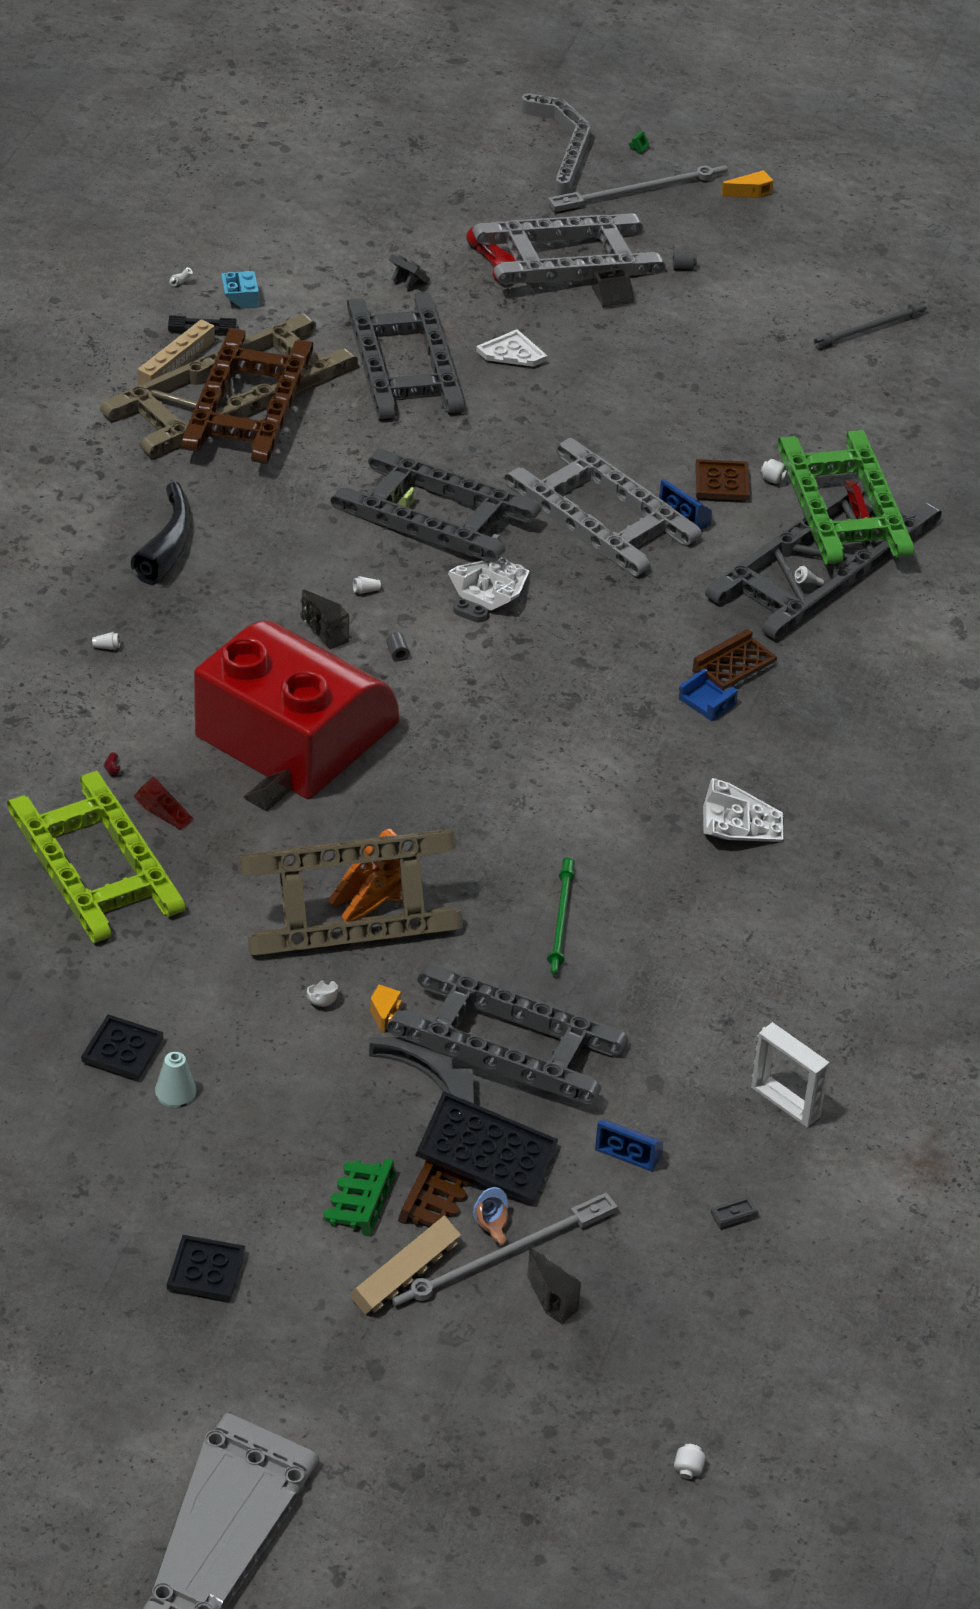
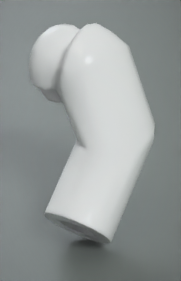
[169,267,193,287]

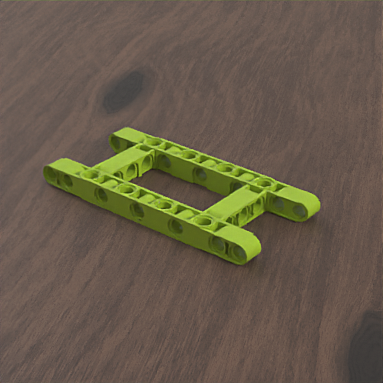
[7,771,185,943]

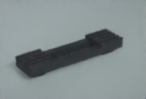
[168,315,237,334]

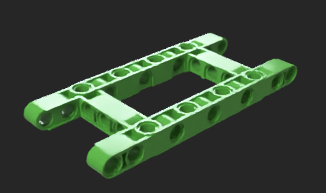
[778,430,914,565]

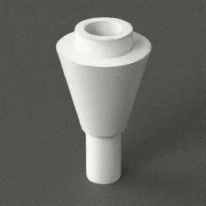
[795,566,824,586]

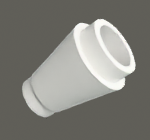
[353,576,381,594]
[92,632,120,650]

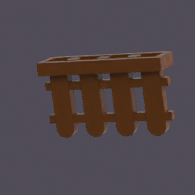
[398,1161,473,1227]

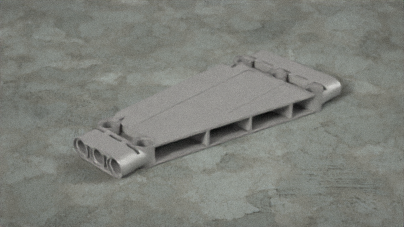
[143,1413,319,1609]

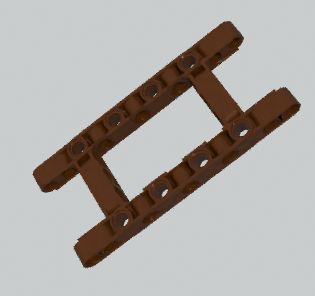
[181,328,313,464]

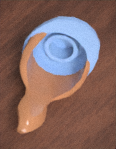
[473,1187,508,1246]

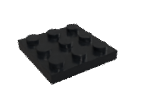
[81,1014,164,1080]
[167,1235,245,1301]

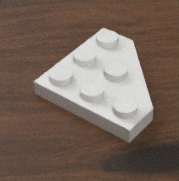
[476,329,547,367]

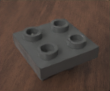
[389,255,430,290]

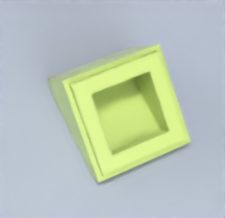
[397,487,414,508]

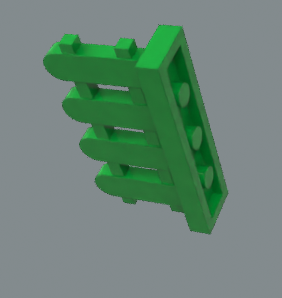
[323,1158,396,1236]

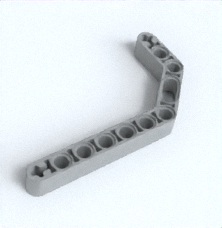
[521,93,590,195]

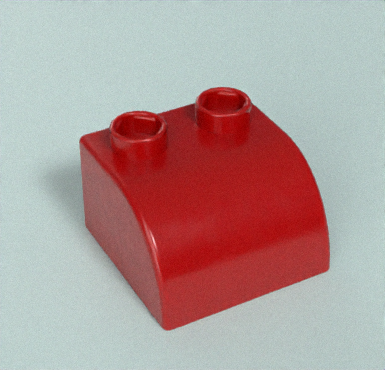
[194,621,399,799]

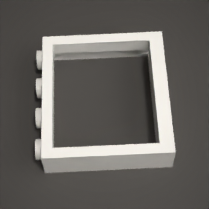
[751,1022,829,1128]

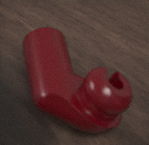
[103,752,121,775]

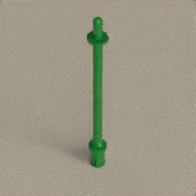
[547,857,575,975]

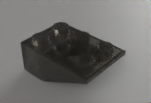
[300,589,349,649]
[527,1248,581,1324]

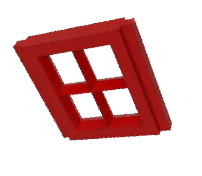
[845,480,870,519]

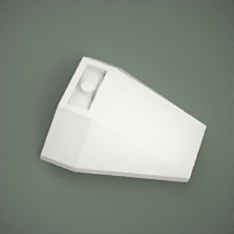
[448,558,529,610]
[703,778,783,842]

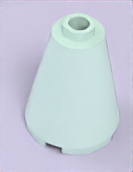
[155,1052,196,1108]

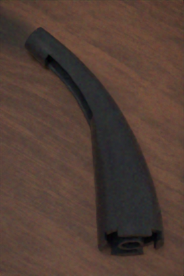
[130,482,189,584]

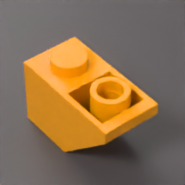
[370,984,403,1033]

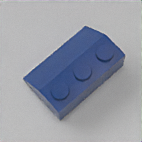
[659,479,712,530]
[595,1120,664,1172]

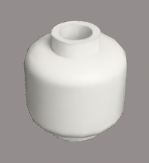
[761,459,788,484]
[674,1444,705,1479]

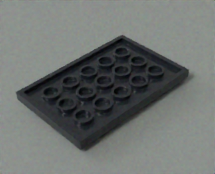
[415,1091,559,1205]

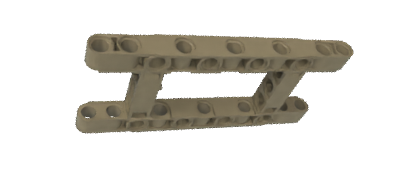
[240,829,463,955]

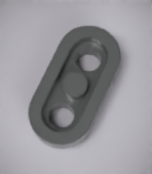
[453,599,488,623]

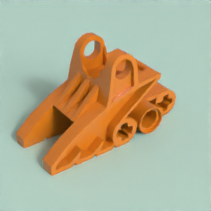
[328,829,404,922]

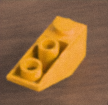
[721,170,774,198]

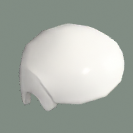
[306,981,338,1007]

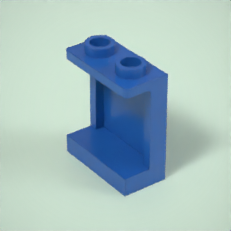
[679,669,738,721]

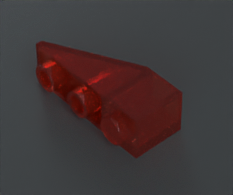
[134,777,193,830]

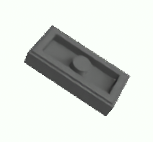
[710,1196,758,1228]

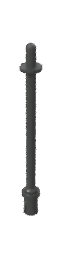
[814,304,927,349]

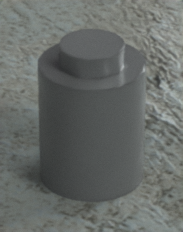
[673,252,697,269]
[386,633,410,661]

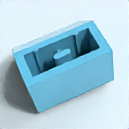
[221,271,258,309]

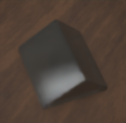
[243,769,291,812]

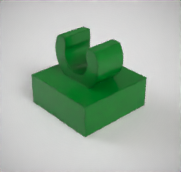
[628,131,650,153]

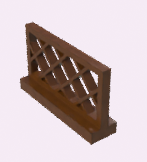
[692,629,777,691]

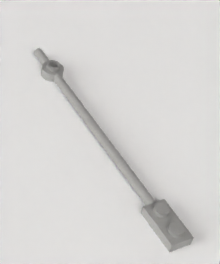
[548,165,728,212]
[391,1193,618,1306]

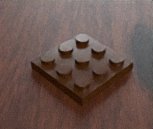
[695,459,749,501]

